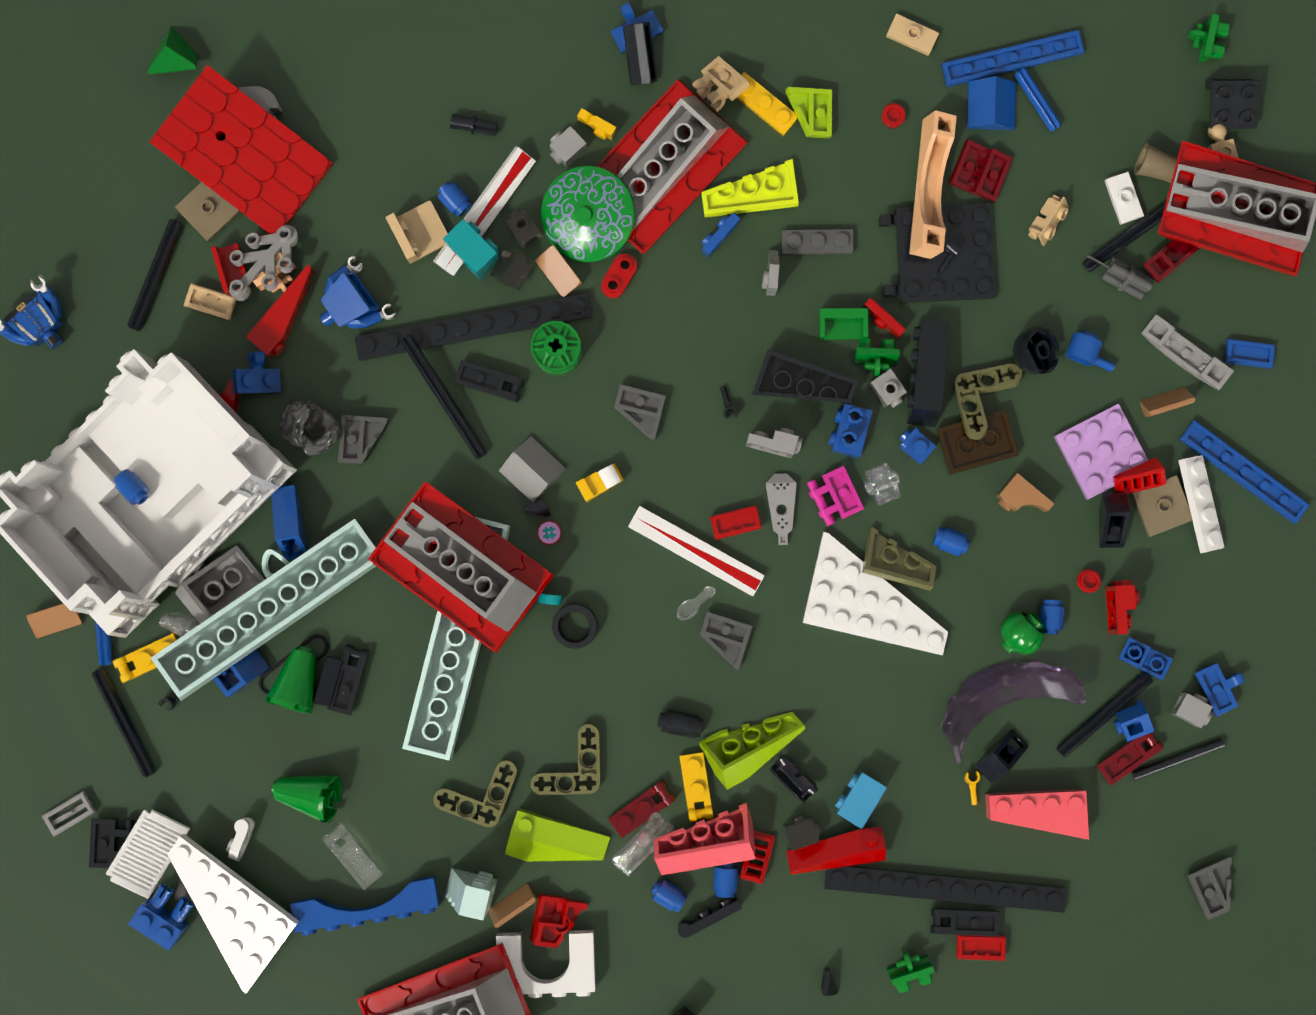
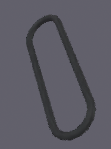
[258,634,329,695]

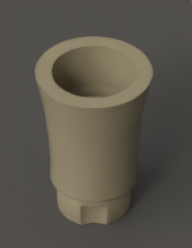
[1134,143,1178,183]

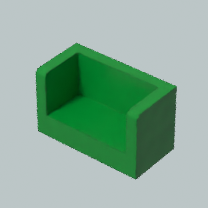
[818,308,868,340]

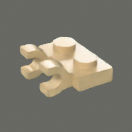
[692,56,750,112]

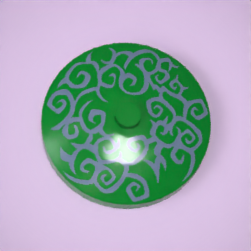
[541,166,636,262]

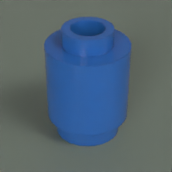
[438,182,472,217]
[114,469,150,505]
[932,526,970,557]
[1039,600,1065,634]
[713,863,738,898]
[650,879,688,913]

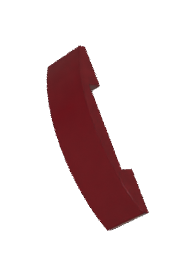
[1143,240,1200,283]

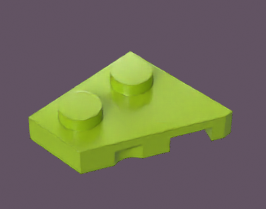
[786,87,832,138]

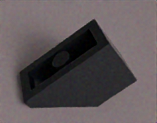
[1099,493,1131,548]
[975,729,1029,783]

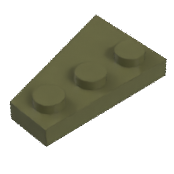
[862,527,936,591]

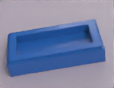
[1224,339,1275,369]

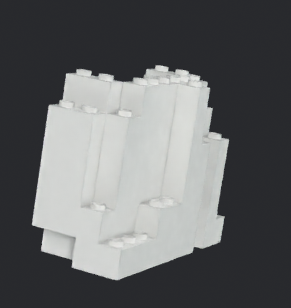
[0,349,297,638]

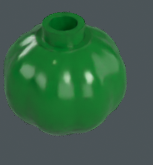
[1001,611,1044,655]

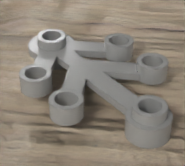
[229,225,298,301]

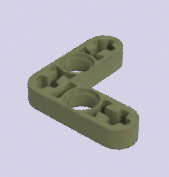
[953,364,1022,440]
[530,724,600,795]
[433,760,518,827]

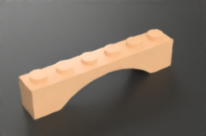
[909,110,957,259]

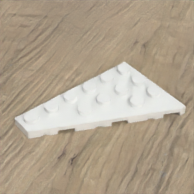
[802,532,948,655]
[167,833,299,993]

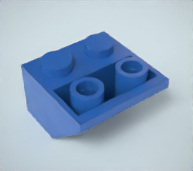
[213,649,270,698]

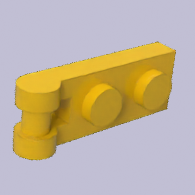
[112,633,178,683]
[679,752,714,823]

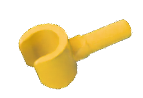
[964,771,980,805]

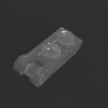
[610,812,674,876]
[322,822,384,890]

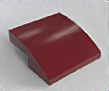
[948,139,1013,202]

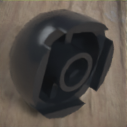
[1013,326,1059,374]

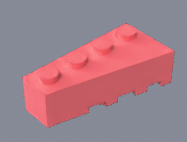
[985,789,1089,840]
[654,803,756,875]

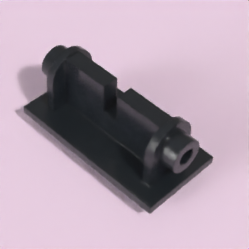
[769,754,818,804]

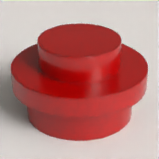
[1077,569,1101,593]

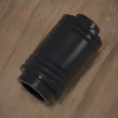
[657,709,703,739]

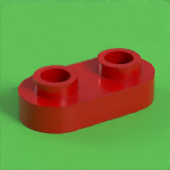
[601,254,637,299]

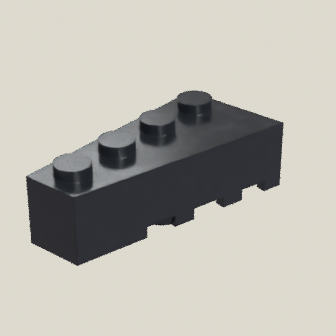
[907,319,950,427]
[752,349,859,403]

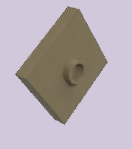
[175,182,240,242]
[1131,475,1192,537]

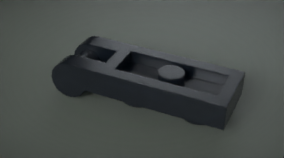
[454,360,525,403]
[327,644,370,715]
[678,897,742,938]
[930,908,999,936]

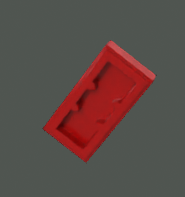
[862,298,905,339]
[710,505,762,540]
[956,935,1006,961]

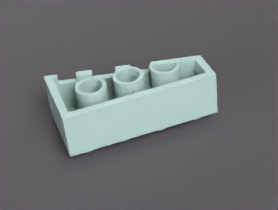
[445,868,498,920]

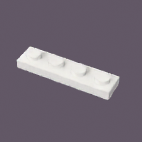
[1178,455,1225,553]

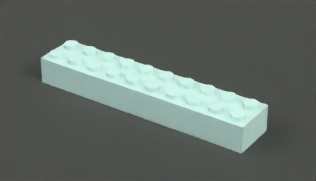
[402,517,511,760]
[151,519,376,701]

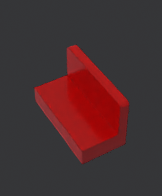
[211,243,252,296]

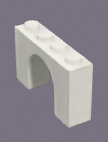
[496,930,596,998]

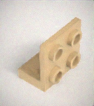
[385,201,448,264]

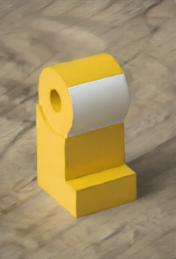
[576,463,624,503]

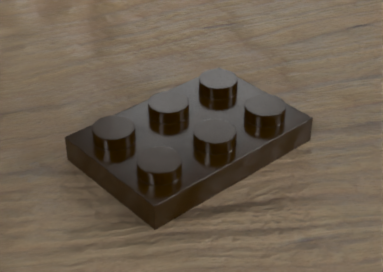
[936,409,1019,475]

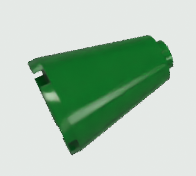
[265,646,316,714]
[271,775,342,823]

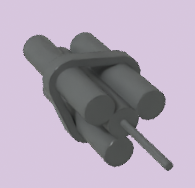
[1086,254,1153,300]

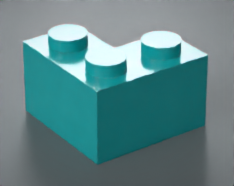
[443,219,500,280]

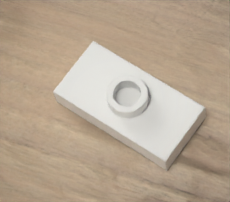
[1104,172,1144,225]

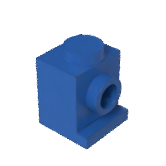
[1113,700,1154,742]

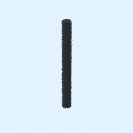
[1131,738,1225,781]

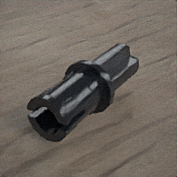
[450,113,498,136]

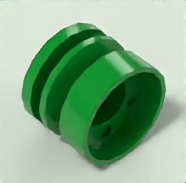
[531,321,582,375]

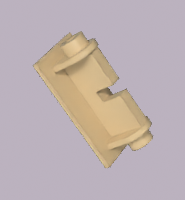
[1028,195,1069,246]

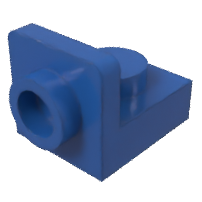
[898,427,936,465]

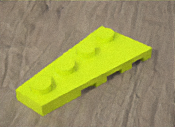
[702,159,799,218]

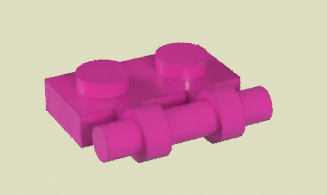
[807,466,864,526]

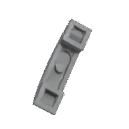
[1141,314,1234,390]

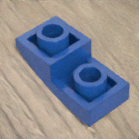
[1119,637,1173,681]

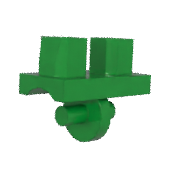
[1188,14,1230,62]
[854,338,900,377]
[886,950,935,993]

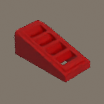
[1113,457,1167,494]
[739,830,775,884]

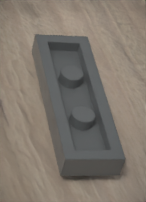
[781,229,853,255]

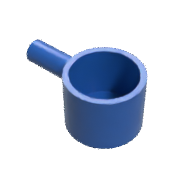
[1065,330,1115,372]

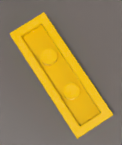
[737,72,798,136]

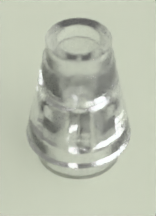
[159,613,198,637]

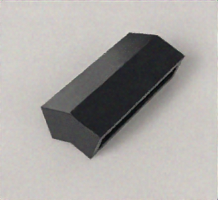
[622,22,657,85]

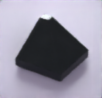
[522,499,551,517]
[821,968,838,996]

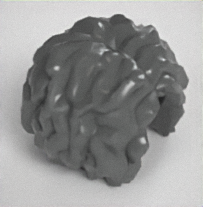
[280,400,340,456]

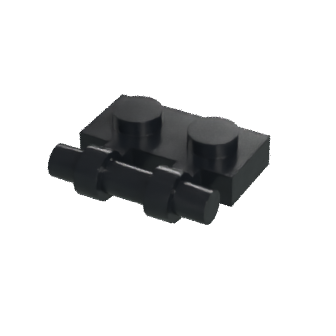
[89,818,134,868]

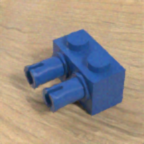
[828,404,872,459]
[128,884,194,951]

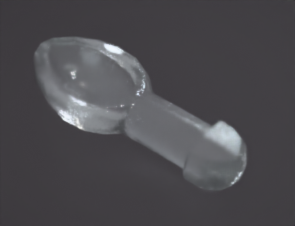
[676,586,715,620]

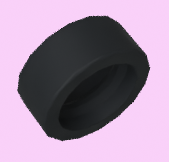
[552,604,598,649]

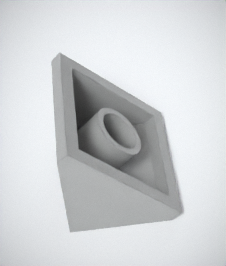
[499,436,566,503]

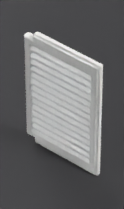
[106,809,190,899]

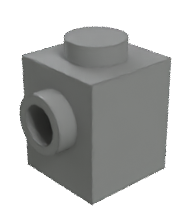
[549,126,587,167]
[869,369,907,408]
[1171,692,1213,728]

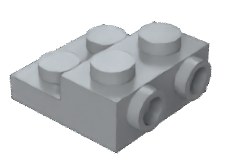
[745,428,803,459]

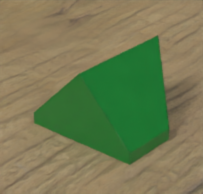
[148,26,198,74]

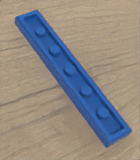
[941,30,1085,87]
[1179,420,1310,524]

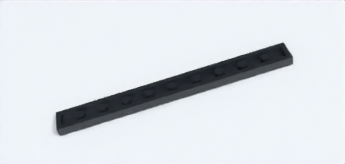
[355,293,592,361]
[824,866,1067,913]

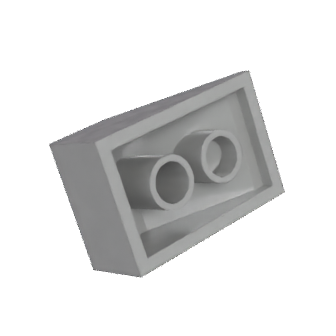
[175,545,265,624]

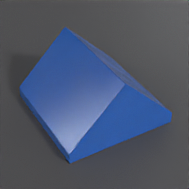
[967,76,1016,130]

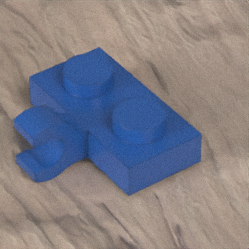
[611,2,663,54]
[232,352,281,394]
[1194,662,1246,717]

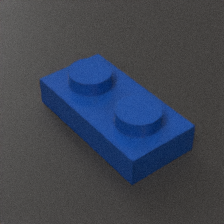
[701,213,740,258]

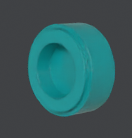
[538,592,563,605]

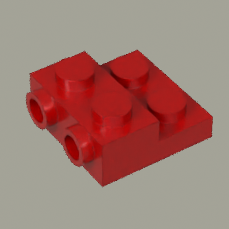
[1105,580,1139,634]

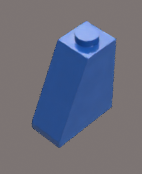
[271,485,309,560]

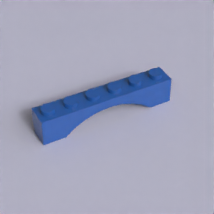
[290,876,441,936]

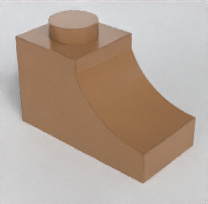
[996,473,1054,512]

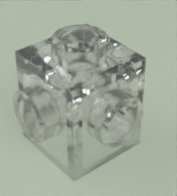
[864,463,901,506]

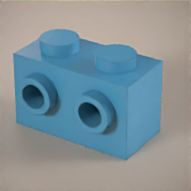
[835,771,887,829]

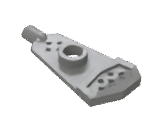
[765,473,797,545]

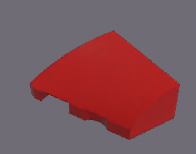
[529,893,588,948]

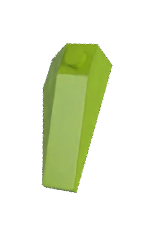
[699,712,805,790]
[505,808,610,862]

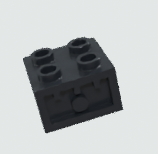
[1205,79,1260,129]

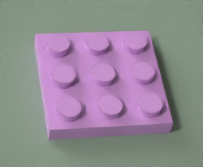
[1054,404,1148,500]

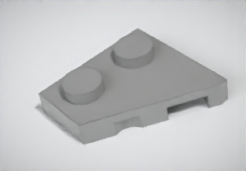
[762,250,779,296]

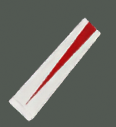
[433,146,536,276]
[628,506,765,596]

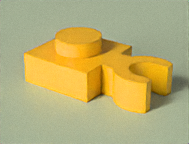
[577,108,617,140]

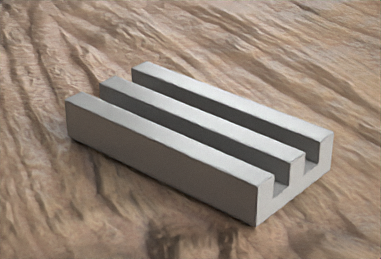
[42,791,97,837]

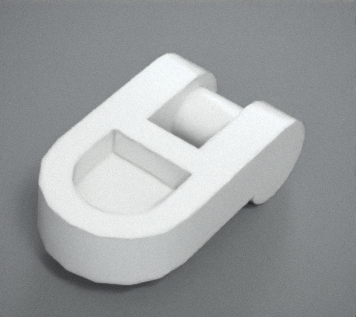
[226,817,255,861]

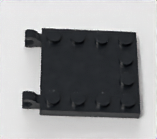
[879,203,996,303]

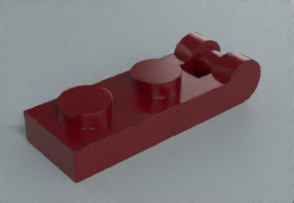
[1095,732,1164,786]
[608,780,676,838]

